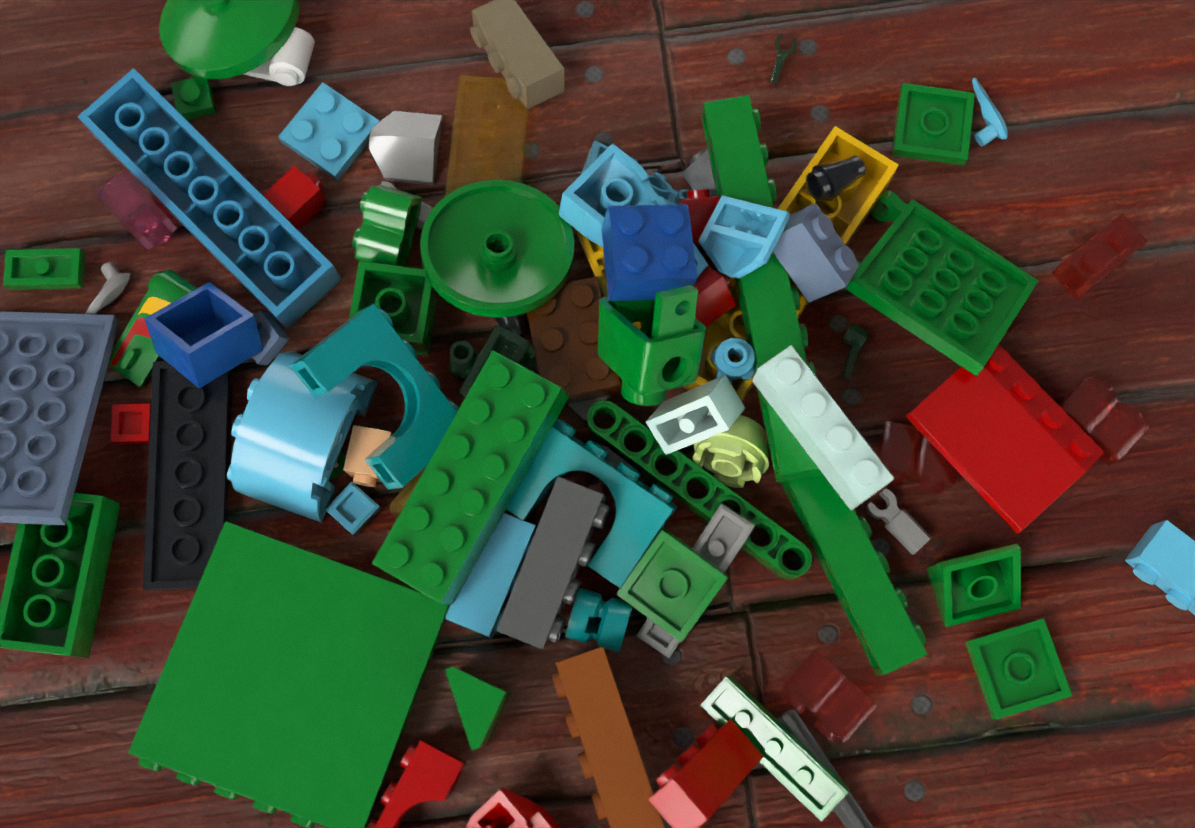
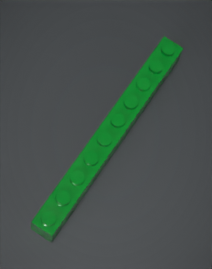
[701,95,823,482]

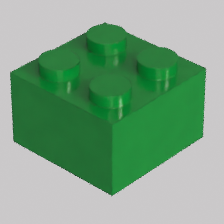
[349,261,438,356]

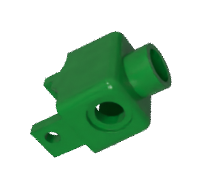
[598,285,706,406]

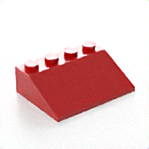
[906,344,1104,534]

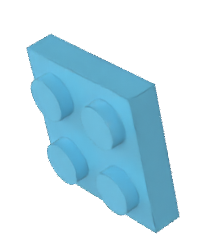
[278,82,380,181]

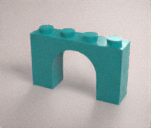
[290,304,459,490]
[507,418,678,588]

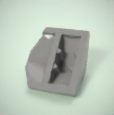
[369,111,443,185]

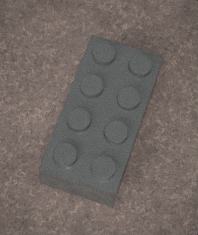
[497,477,611,649]

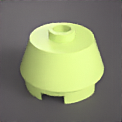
[693,415,769,488]

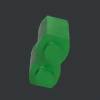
[352,185,422,267]

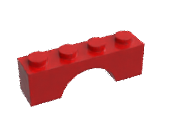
[367,740,467,828]

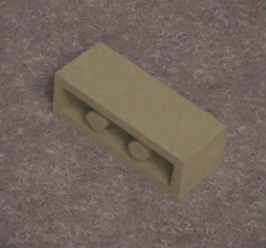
[470,0,565,109]

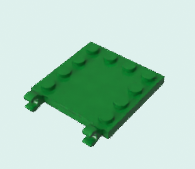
[844,190,1039,376]

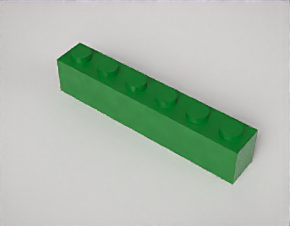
[772,463,927,676]

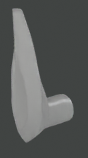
[85,262,130,315]

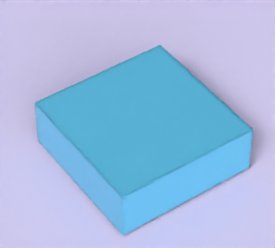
[325,481,381,537]

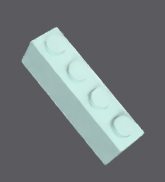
[752,346,894,511]

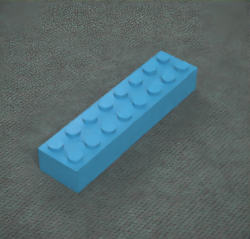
[77,68,342,330]

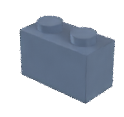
[773,203,859,302]

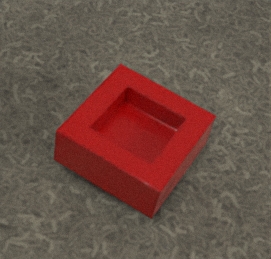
[110,403,151,445]

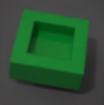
[171,77,216,120]

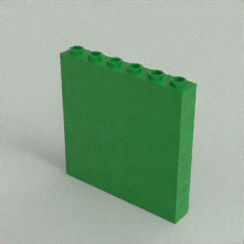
[128,521,451,828]

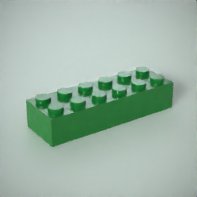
[372,350,569,605]

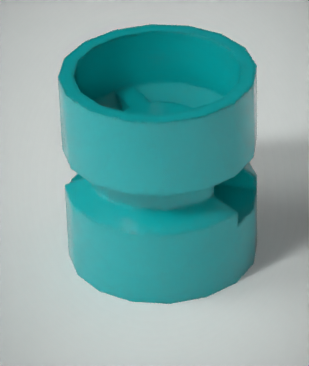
[565,588,632,653]

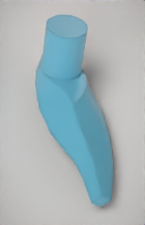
[972,78,1008,147]

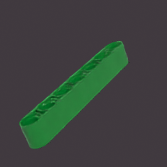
[587,401,812,580]

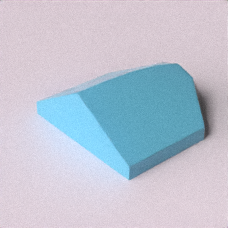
[698,195,790,278]

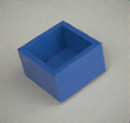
[601,205,698,301]
[144,282,263,389]

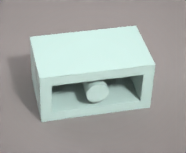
[646,375,745,455]

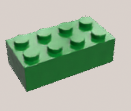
[0,493,120,658]

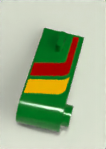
[108,269,198,387]

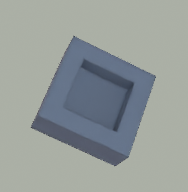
[253,311,290,365]

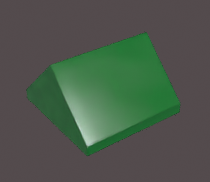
[927,544,1021,627]
[445,667,512,750]

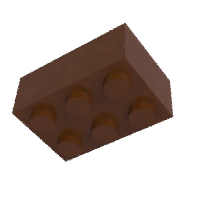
[527,277,621,407]

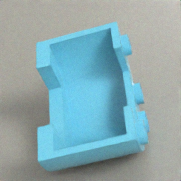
[227,351,378,523]

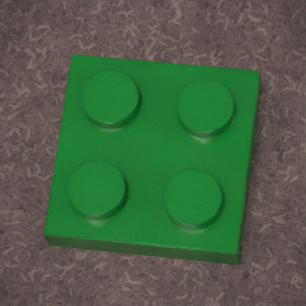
[892,83,975,166]
[617,528,729,643]
[965,618,1072,720]

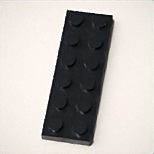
[143,361,233,591]

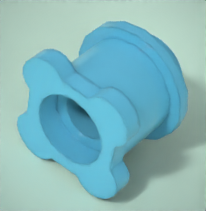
[710,338,755,383]

